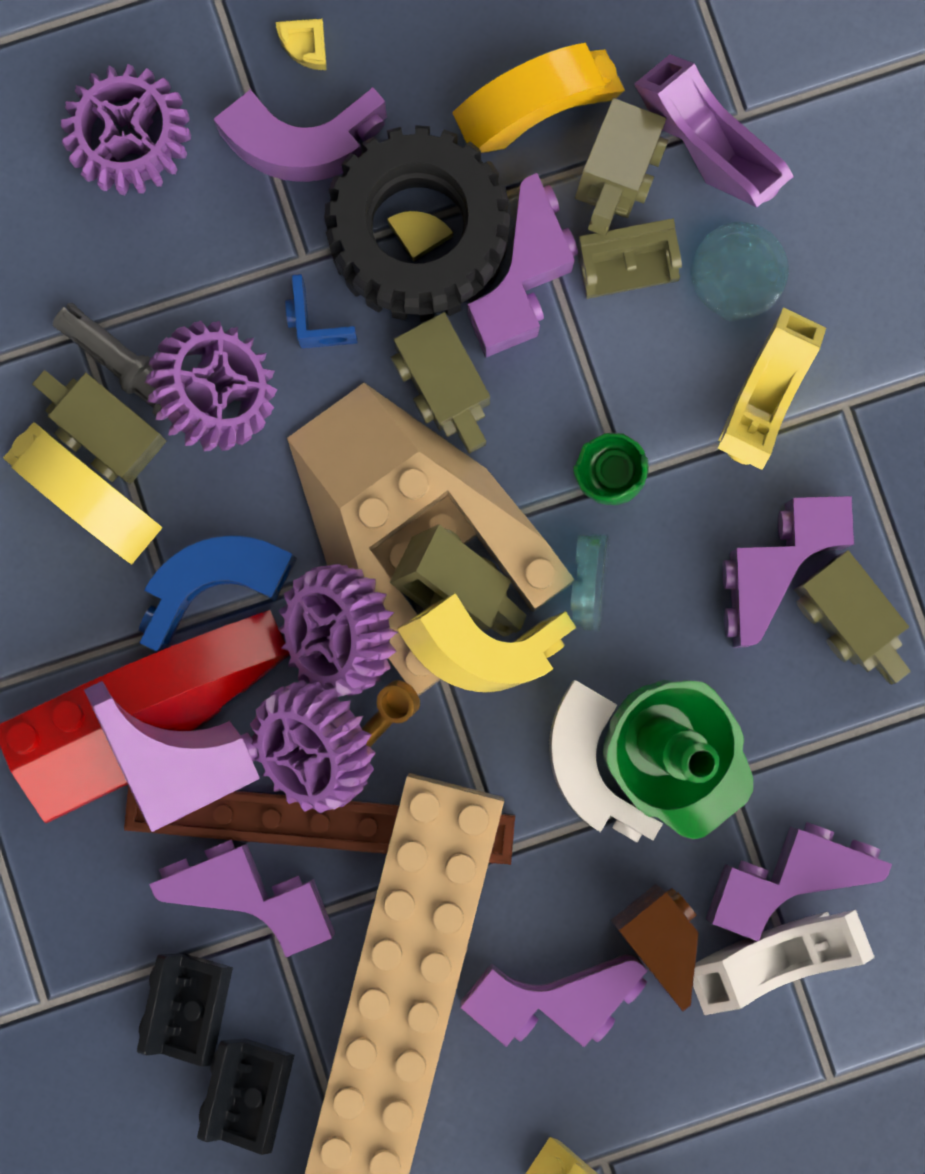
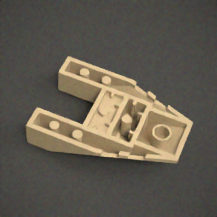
[287,383,575,696]

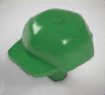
[603,679,753,840]

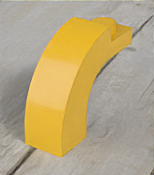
[452,43,625,153]

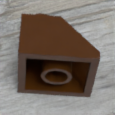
[611,884,699,1011]

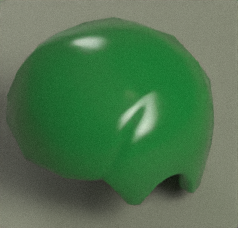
[573,433,649,506]

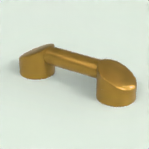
[361,680,420,747]

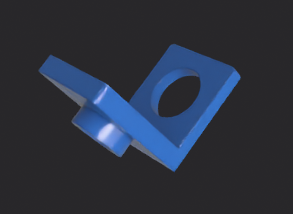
[285,274,358,349]

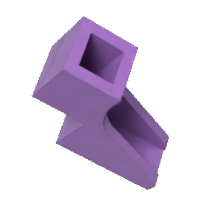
[634,54,794,207]
[467,173,578,357]
[722,496,854,648]
[706,822,892,941]
[149,839,335,957]
[460,954,648,1047]

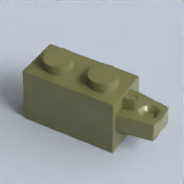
[575,98,668,236]
[390,312,490,454]
[32,370,167,484]
[390,525,527,637]
[794,550,911,685]

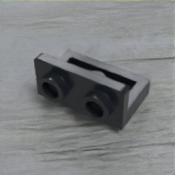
[137,954,233,1067]
[197,1038,295,1155]

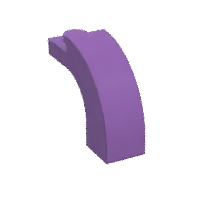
[213,87,387,182]

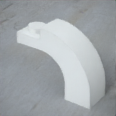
[549,680,663,843]
[693,910,874,1015]

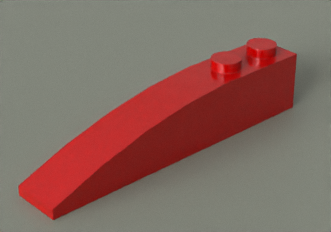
[0,610,290,823]

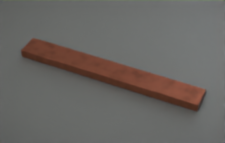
[124,786,515,865]

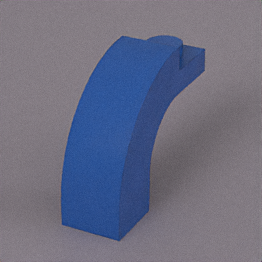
[139,536,297,652]

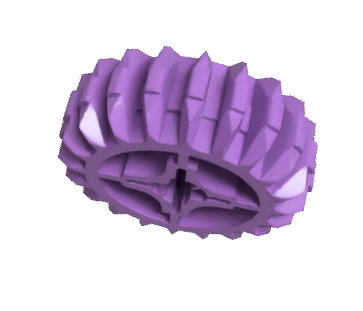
[61,64,191,196]
[145,321,277,452]
[278,564,398,697]
[250,680,375,814]

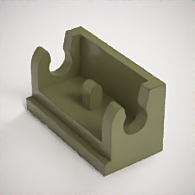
[577,218,682,299]

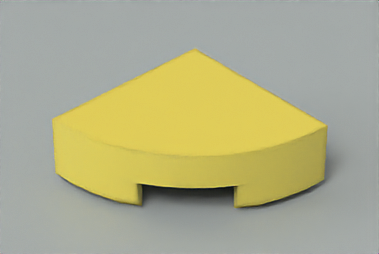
[276,19,327,70]
[387,211,453,262]

